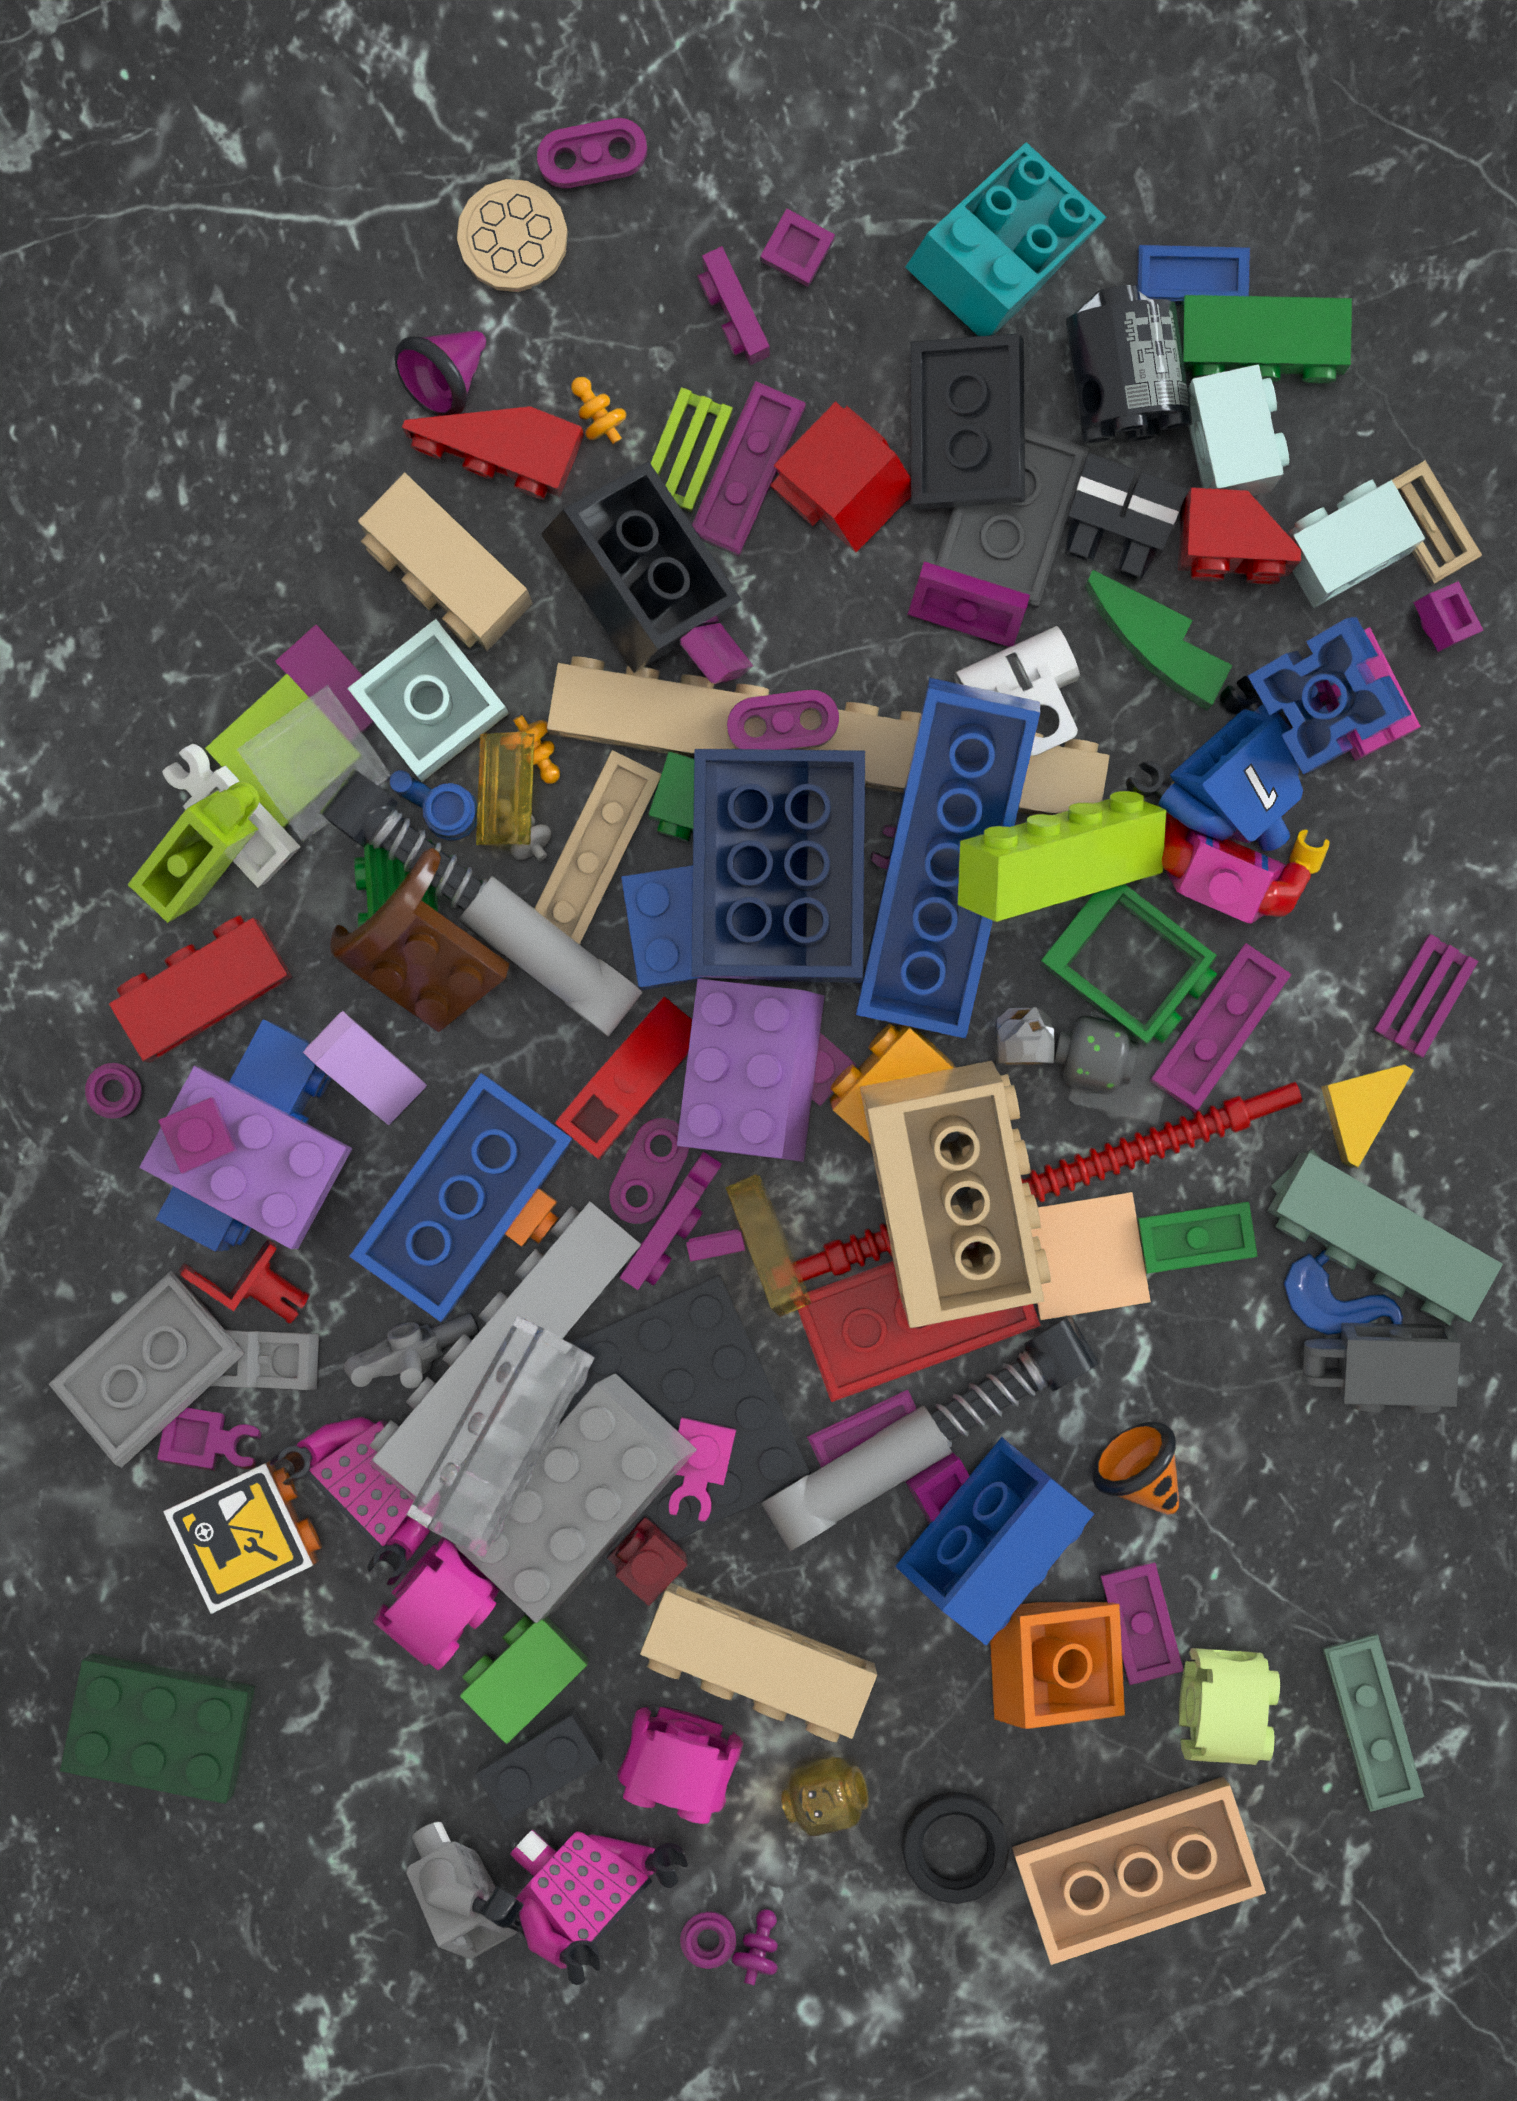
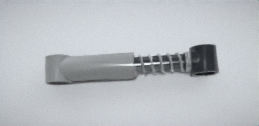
[319,769,643,1037]
[760,1316,1100,1552]

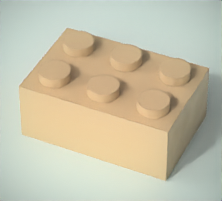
[358,472,533,651]

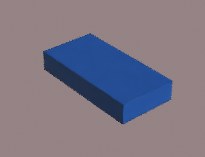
[1137,245,1250,305]

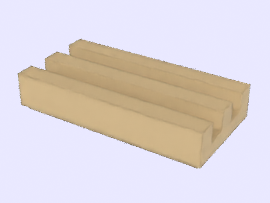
[1392,461,1482,585]

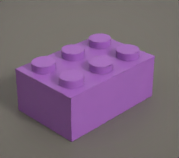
[677,979,824,1162]
[139,1066,352,1249]

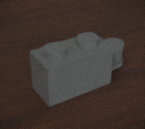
[1302,1323,1461,1413]

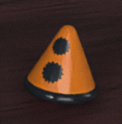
[1092,1422,1179,1515]

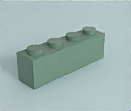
[1267,1153,1503,1326]

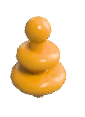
[571,377,626,444]
[507,715,560,784]

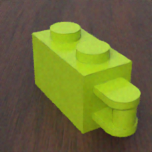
[128,781,259,923]

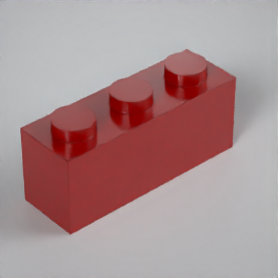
[109,915,293,1063]

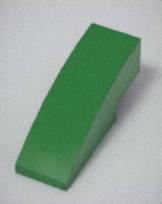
[1084,570,1233,711]

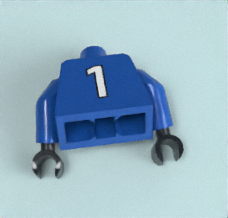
[1126,676,1303,851]

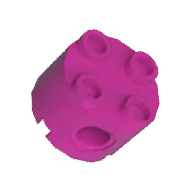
[373,1536,500,1670]
[617,1707,744,1824]

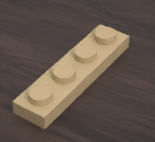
[534,750,661,944]

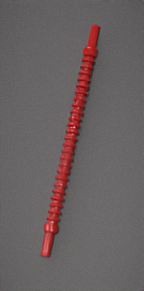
[771,1082,1303,1290]

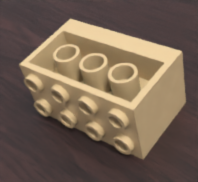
[860,1061,1051,1328]

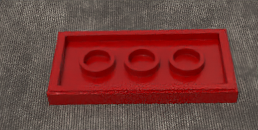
[793,1241,1041,1402]

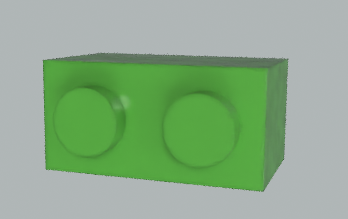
[460,1614,589,1744]

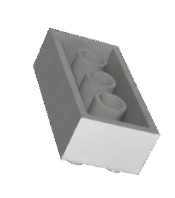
[455,1373,697,1624]

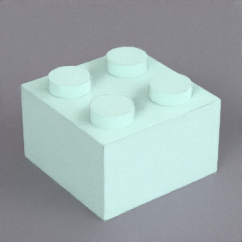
[1188,364,1289,496]
[1288,479,1425,609]
[348,619,509,782]

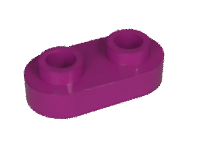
[537,118,647,188]
[727,690,839,750]
[609,1118,689,1224]

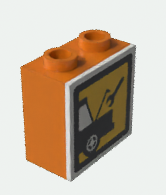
[163,1461,322,1614]

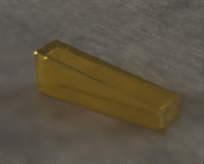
[725,1174,812,1317]

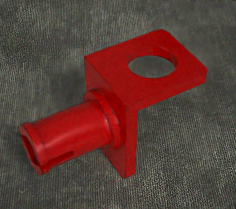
[179,1239,310,1324]

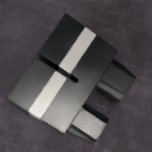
[1065,453,1188,581]

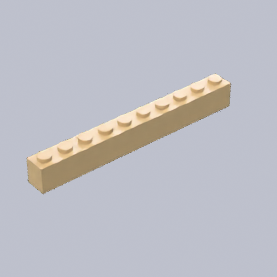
[547,656,1110,815]

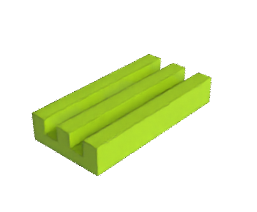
[651,387,733,513]

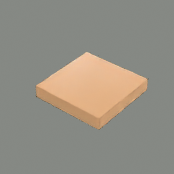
[1031,1192,1151,1320]

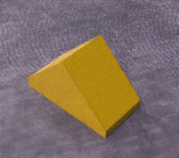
[1321,1065,1414,1168]

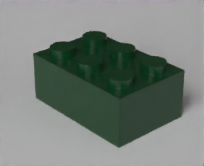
[60,1653,255,1804]

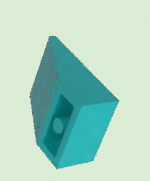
[905,142,1107,336]

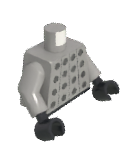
[406,1822,525,1960]

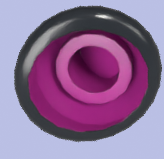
[394,331,486,416]

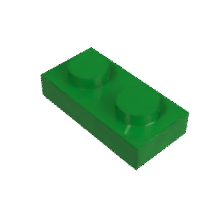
[1137,1202,1258,1274]

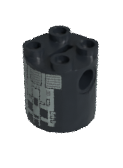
[1066,285,1193,444]

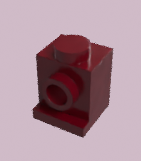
[607,1516,688,1606]

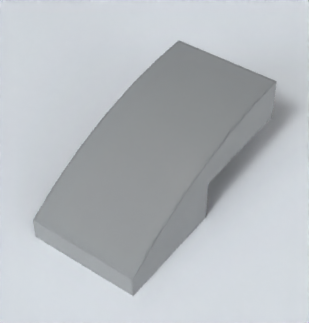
[211,1330,319,1390]

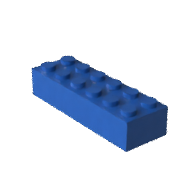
[856,677,1040,1039]

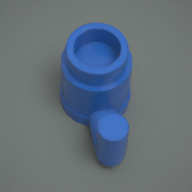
[390,770,480,841]

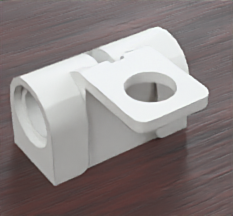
[954,626,1080,756]

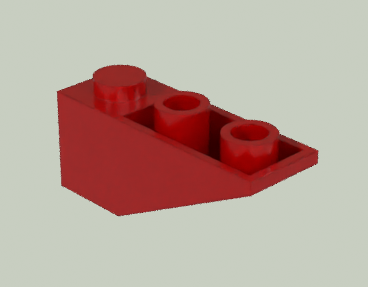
[402,406,584,500]
[555,996,692,1160]

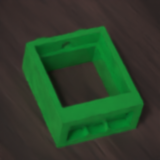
[1041,884,1218,1047]

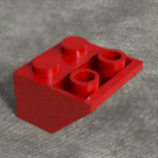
[1178,488,1301,585]

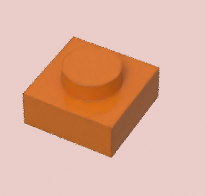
[505,1189,559,1247]

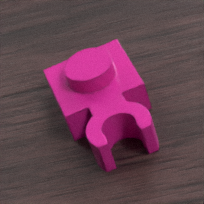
[669,1417,736,1522]

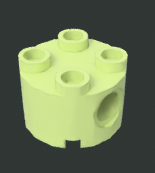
[1179,1648,1280,1765]

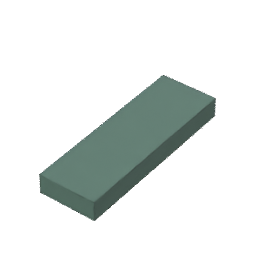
[1322,1633,1424,1812]

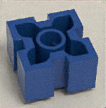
[1248,617,1412,774]

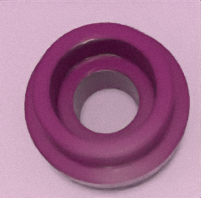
[85,1063,142,1119]
[680,1911,736,1969]

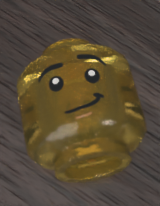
[781,1757,869,1836]

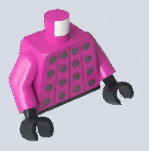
[270,1417,439,1585]
[510,1829,688,1985]

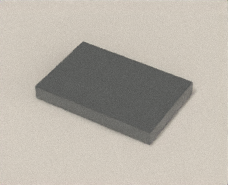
[936,428,1089,608]

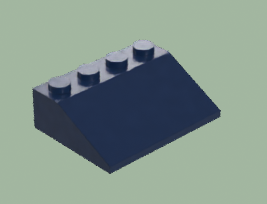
[691,749,865,983]

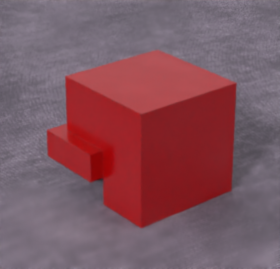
[770,401,911,553]

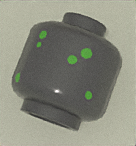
[1054,1016,1138,1094]

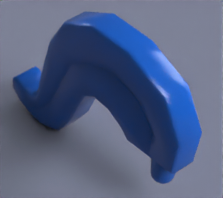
[1283,1250,1403,1335]

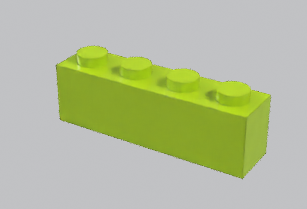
[958,791,1166,922]

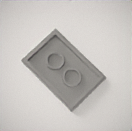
[49,1271,245,1468]

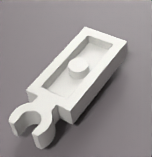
[162,744,300,888]

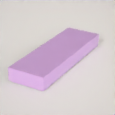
[303,1011,427,1125]

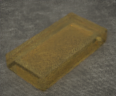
[476,732,534,847]

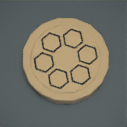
[457,179,568,292]

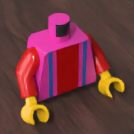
[1162,782,1330,924]

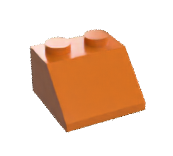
[990,1602,1125,1729]

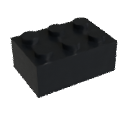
[541,461,742,673]

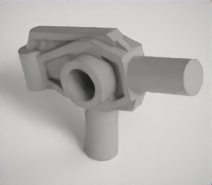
[344,1313,478,1388]

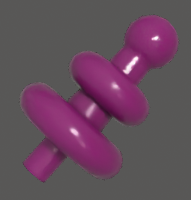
[731,1909,778,1986]

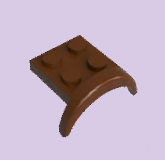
[330,848,510,1032]

